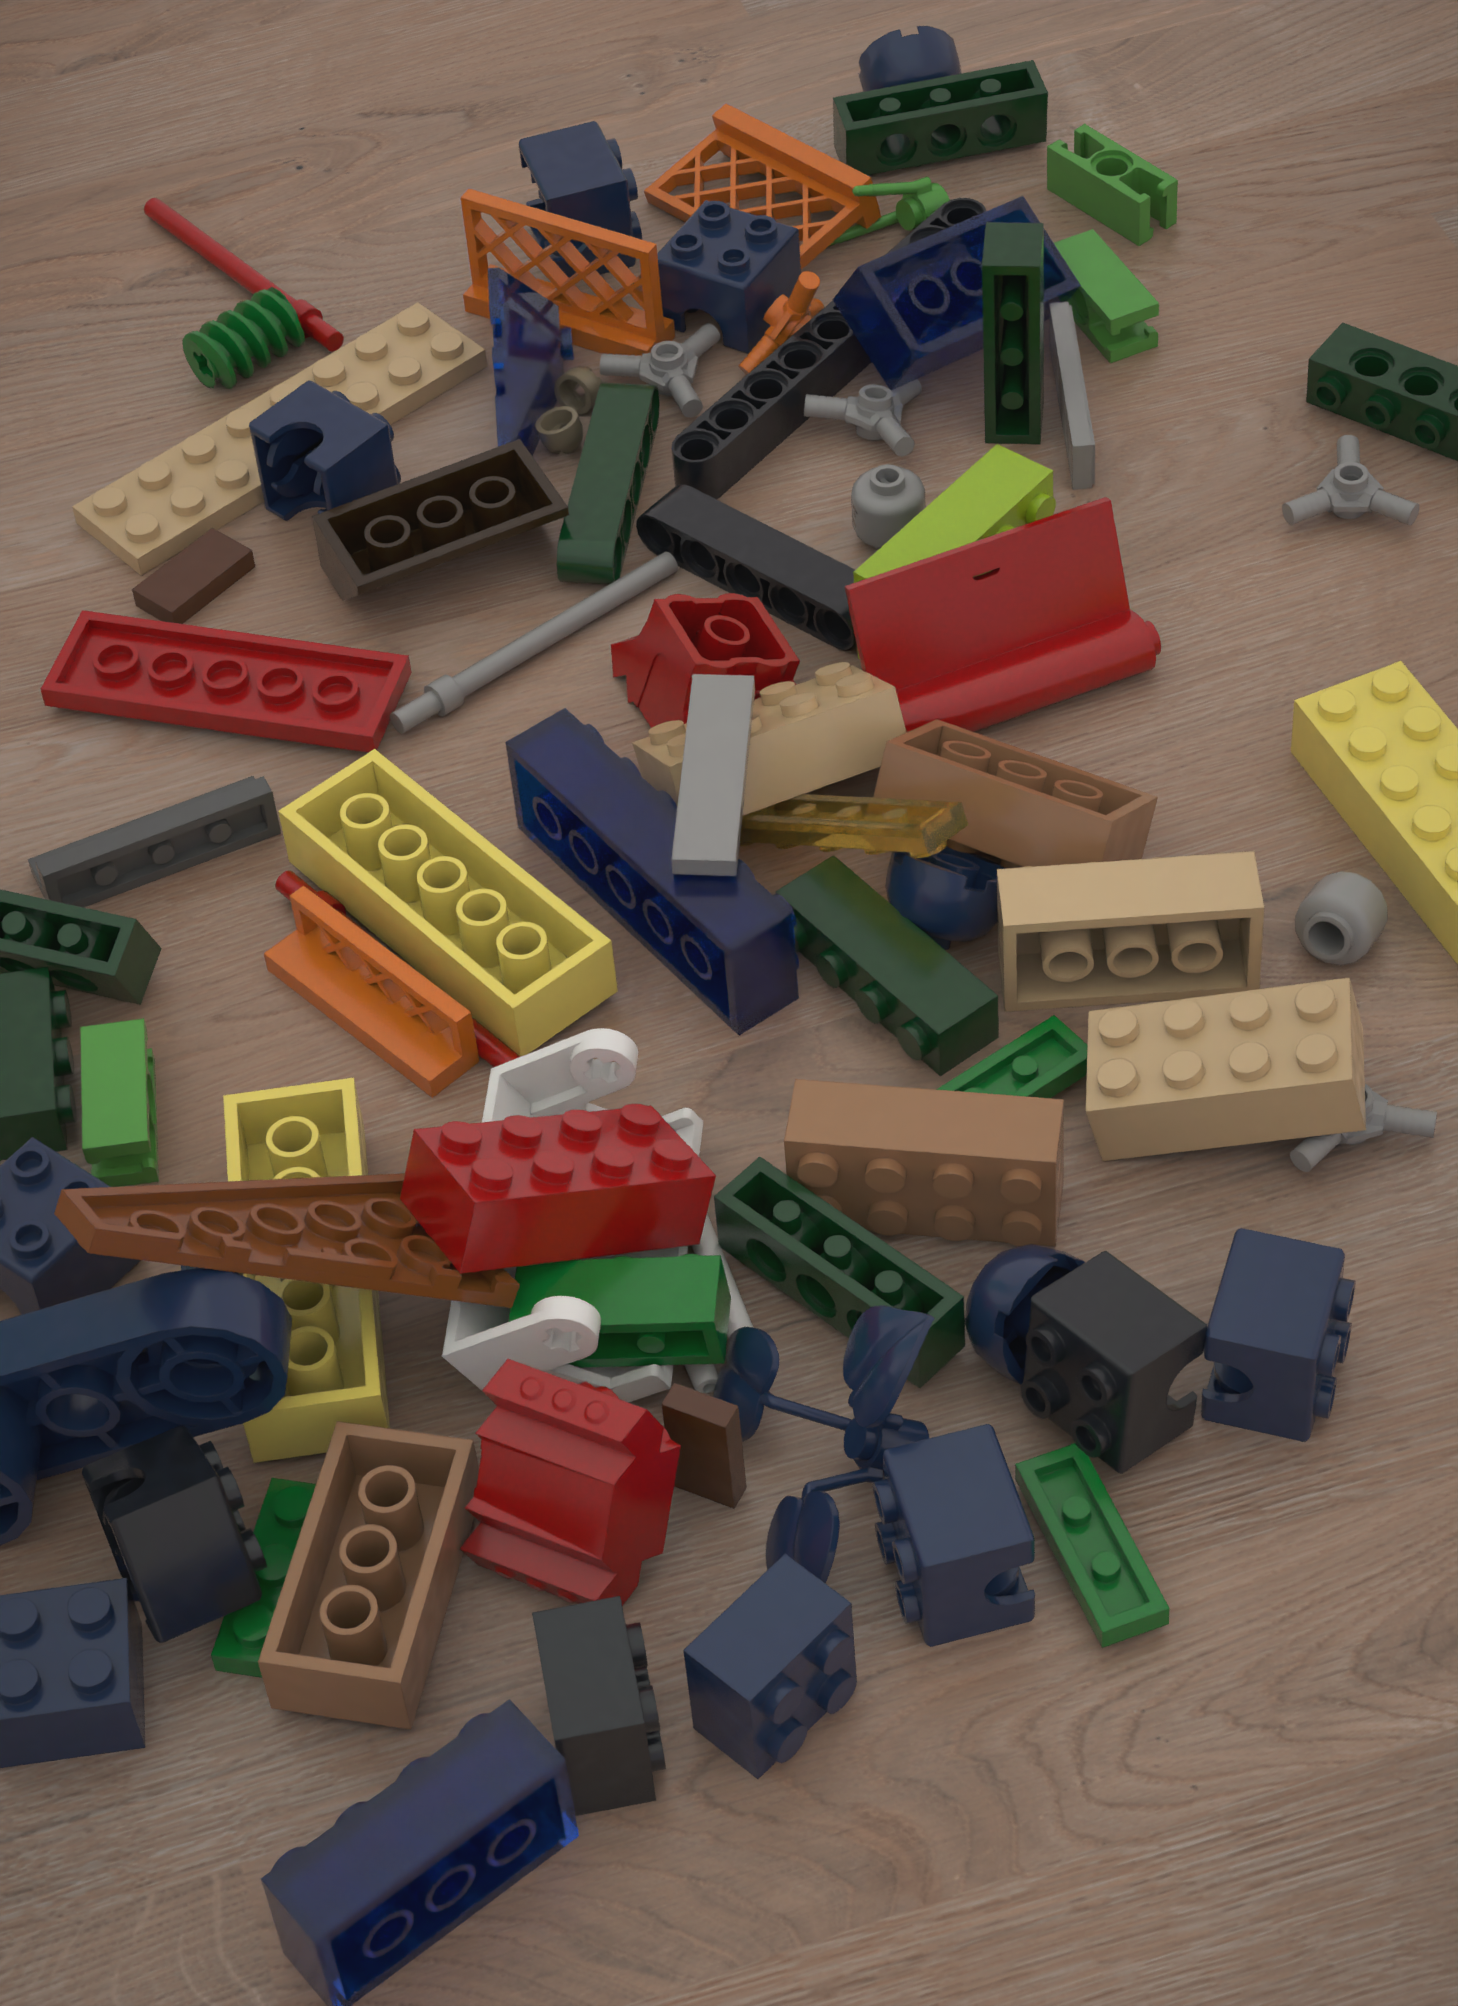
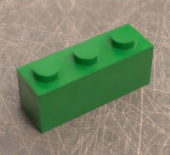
[509,1254,731,1368]

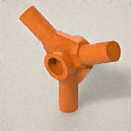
[739,271,824,375]

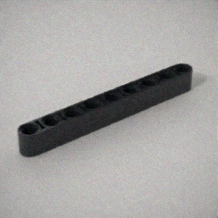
[671,198,986,500]

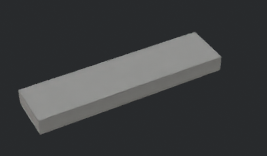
[1049,302,1095,490]
[671,674,755,876]

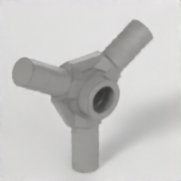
[600,323,720,417]
[804,376,922,457]
[1282,435,1419,525]
[1290,1084,1437,1172]

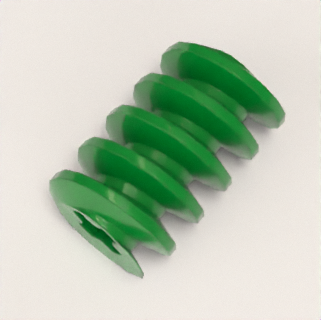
[182,287,305,389]

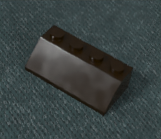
[312,439,569,601]

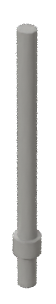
[390,551,678,734]

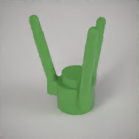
[828,177,950,247]

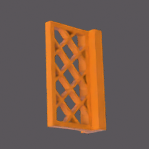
[644,103,881,270]
[461,189,675,356]

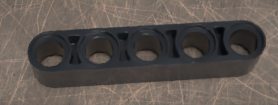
[636,484,856,650]

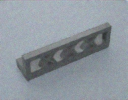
[28,776,281,907]

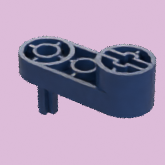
[0,1265,292,1546]

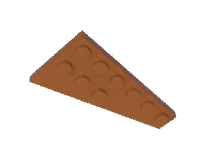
[54,1173,520,1308]

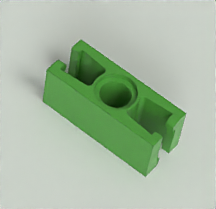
[1047,124,1178,246]
[1046,229,1159,363]
[80,1018,159,1187]

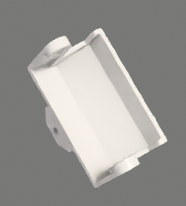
[442,1028,703,1402]

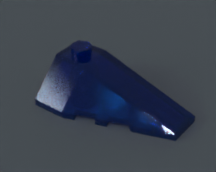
[488,267,574,457]

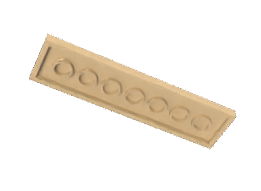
[72,302,488,576]

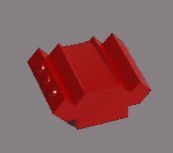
[611,593,800,728]
[460,1359,681,1606]

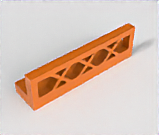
[264,885,479,1098]

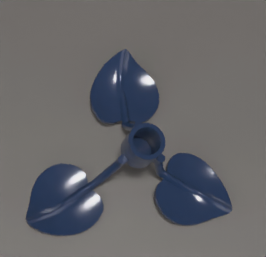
[713,1305,935,1583]

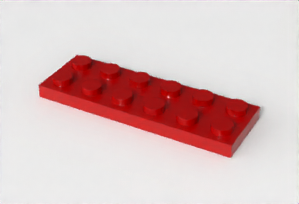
[40,610,412,753]

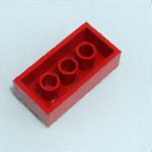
[400,1104,716,1274]

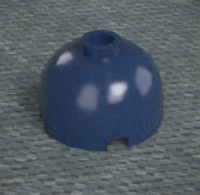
[858,26,961,92]
[885,840,1006,950]
[965,1244,1085,1385]

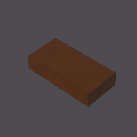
[132,528,255,624]
[661,1383,747,1509]

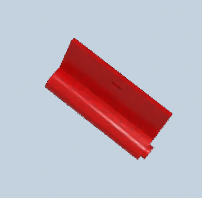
[844,497,1161,732]

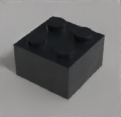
[532,1596,666,1818]

